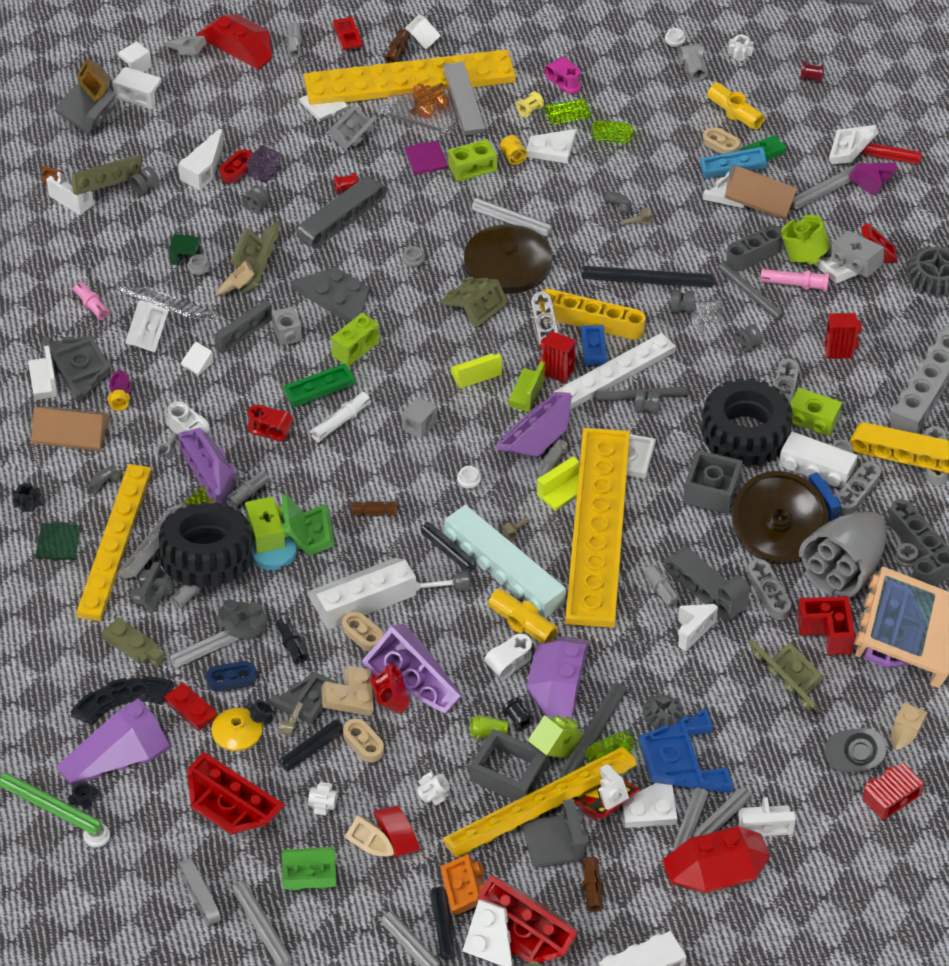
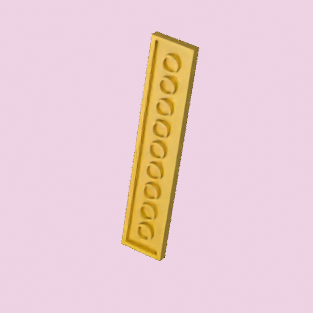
[303,49,516,105]
[565,428,630,628]

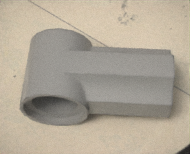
[678,43,708,82]

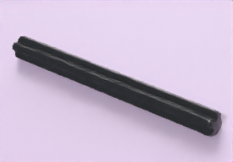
[581,266,714,288]

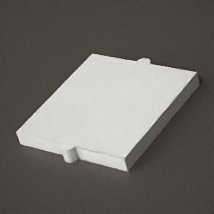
[299,95,348,122]

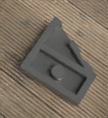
[269,672,337,724]

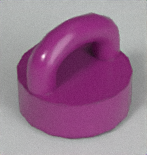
[109,370,132,394]

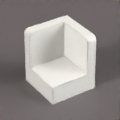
[405,14,441,49]
[118,41,152,72]

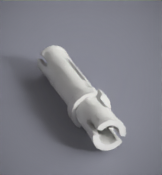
[310,392,371,442]

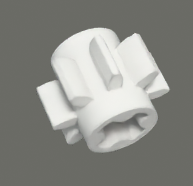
[728,35,754,61]
[417,771,450,806]
[308,782,338,816]

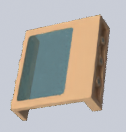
[854,566,949,688]

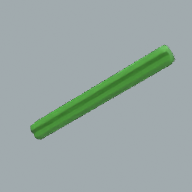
[0,772,102,835]

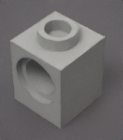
[271,306,302,346]
[402,397,437,439]

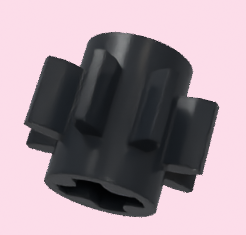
[12,483,42,513]

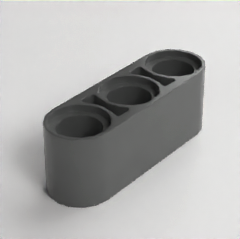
[726,226,782,272]

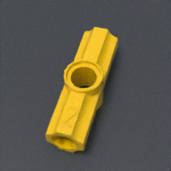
[707,82,765,130]
[488,589,558,643]

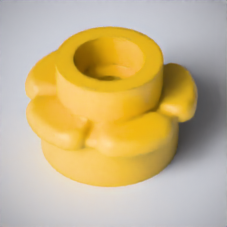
[107,390,130,411]

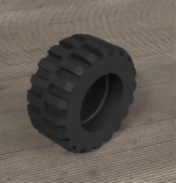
[701,378,793,466]
[158,502,253,588]

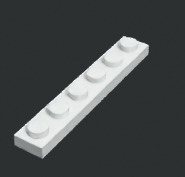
[553,333,676,410]

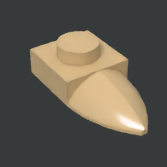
[215,260,255,296]
[891,702,928,750]
[344,815,394,856]

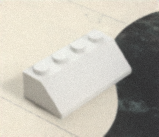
[307,558,416,630]

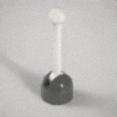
[416,571,470,591]

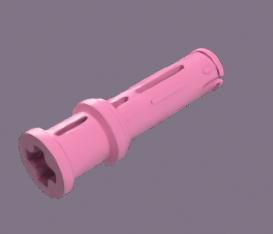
[760,268,829,292]

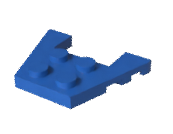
[638,709,733,793]

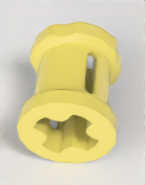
[516,91,544,118]

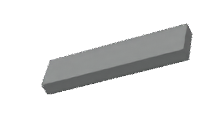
[443,62,485,136]

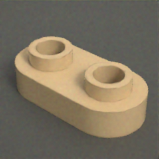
[703,127,741,154]
[342,612,384,651]
[343,719,384,762]

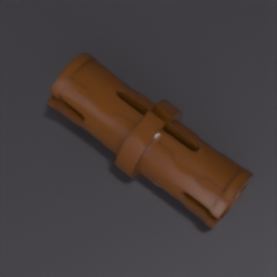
[384,29,410,63]
[582,857,604,912]

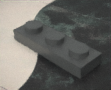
[215,299,272,354]

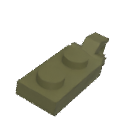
[101,617,164,668]

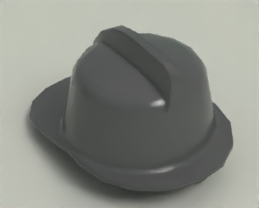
[824,728,886,772]

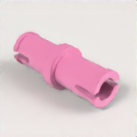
[73,281,110,320]

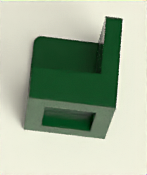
[169,234,201,266]

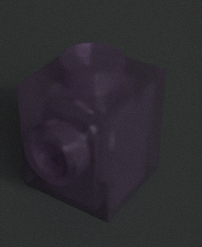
[247,145,281,183]

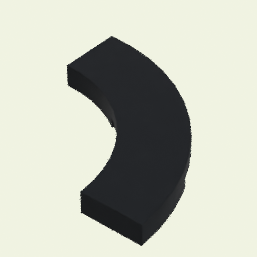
[70,676,174,725]

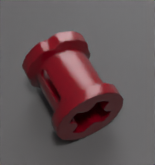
[800,61,825,83]

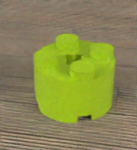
[781,215,832,264]

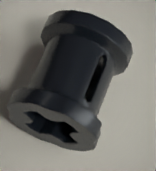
[502,697,534,731]

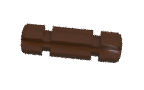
[351,501,398,516]

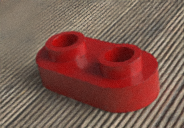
[219,149,255,183]

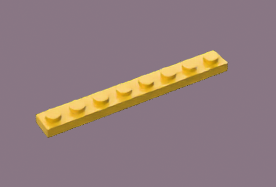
[76,464,152,622]
[443,747,637,857]

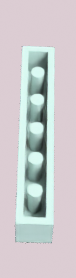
[444,505,566,618]

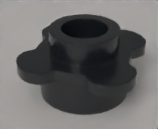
[246,700,272,724]
[68,782,99,809]

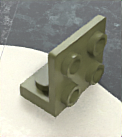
[441,277,508,327]

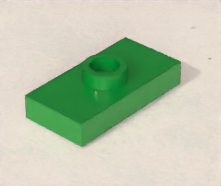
[740,135,787,161]

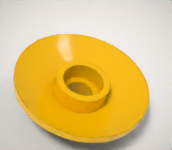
[211,708,262,751]

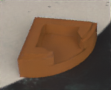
[41,166,63,187]

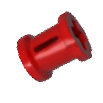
[333,172,358,195]

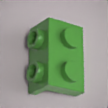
[282,847,336,891]

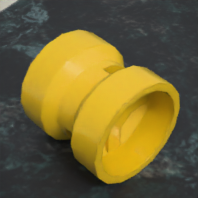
[499,135,528,165]

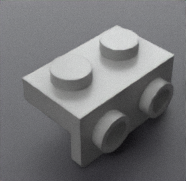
[327,104,377,150]

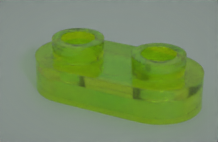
[591,120,633,143]
[585,731,635,763]

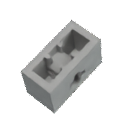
[831,230,884,278]

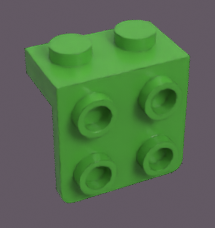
[281,494,335,556]

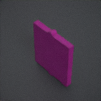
[404,141,448,175]

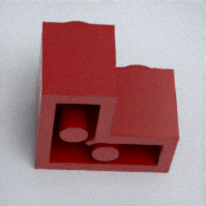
[797,596,855,655]

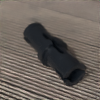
[276,617,308,664]

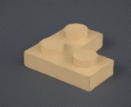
[322,665,374,716]

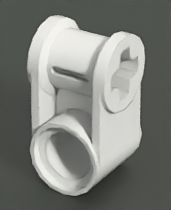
[167,401,210,434]
[484,634,532,679]

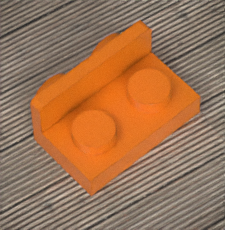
[440,854,485,915]

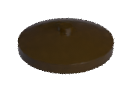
[464,224,552,294]
[731,471,828,564]

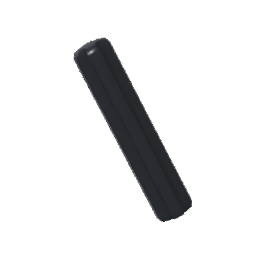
[421,522,476,572]
[279,719,343,771]
[431,886,455,960]

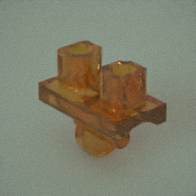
[409,82,449,119]

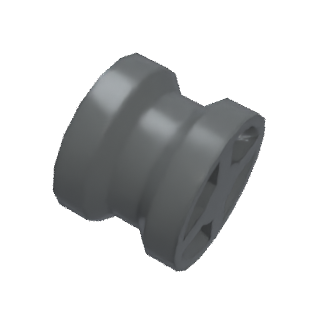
[242,185,270,213]
[735,324,763,352]

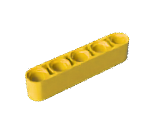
[538,289,646,340]
[849,422,949,473]

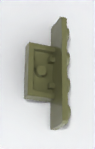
[72,155,141,195]
[230,222,281,293]
[749,639,824,715]

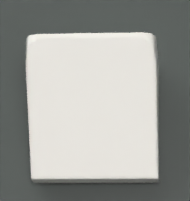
[181,342,214,376]

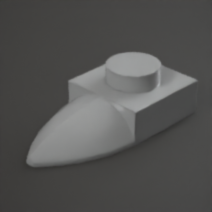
[165,36,206,56]

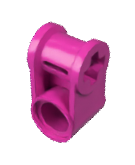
[544,56,581,94]

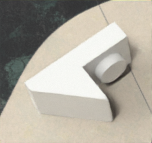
[678,604,718,651]

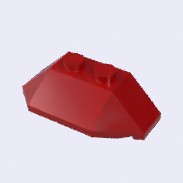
[196,14,272,70]
[187,752,284,835]
[662,826,770,894]
[477,875,579,963]

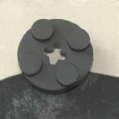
[217,599,267,639]

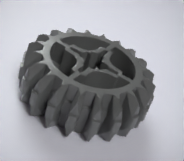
[906,244,949,297]

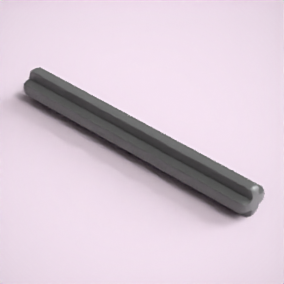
[560,682,626,778]

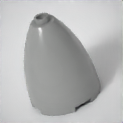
[799,511,887,597]

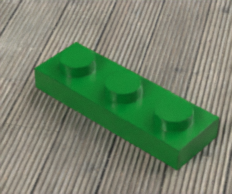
[283,363,355,408]

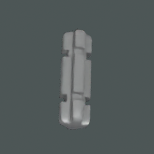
[537,439,568,476]

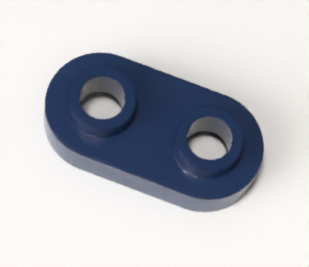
[206,661,257,692]

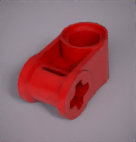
[247,404,293,441]
[369,663,409,713]

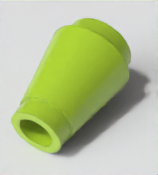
[470,714,508,740]

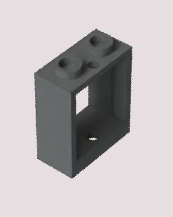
[468,729,548,801]

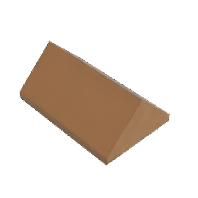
[724,165,797,220]
[31,406,110,451]

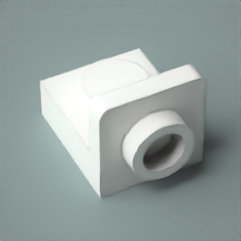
[599,764,629,810]

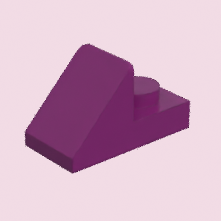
[849,162,898,196]

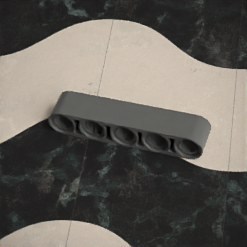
[296,176,387,248]

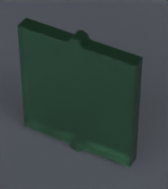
[35,522,81,562]

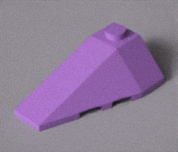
[361,624,462,714]
[56,698,170,786]

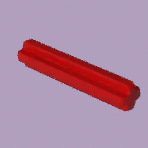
[859,143,922,164]

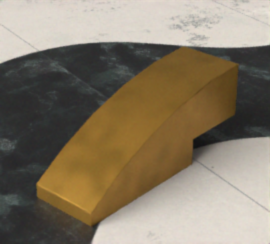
[76,58,110,103]

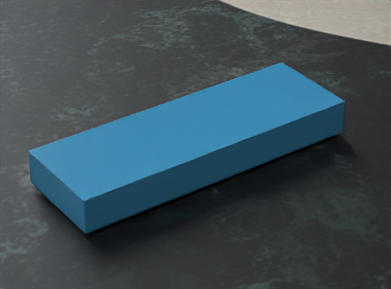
[700,147,767,179]

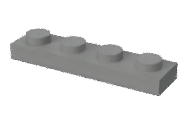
[117,503,187,580]

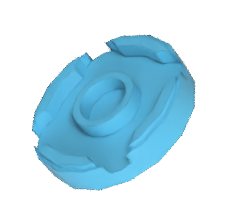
[252,536,297,570]

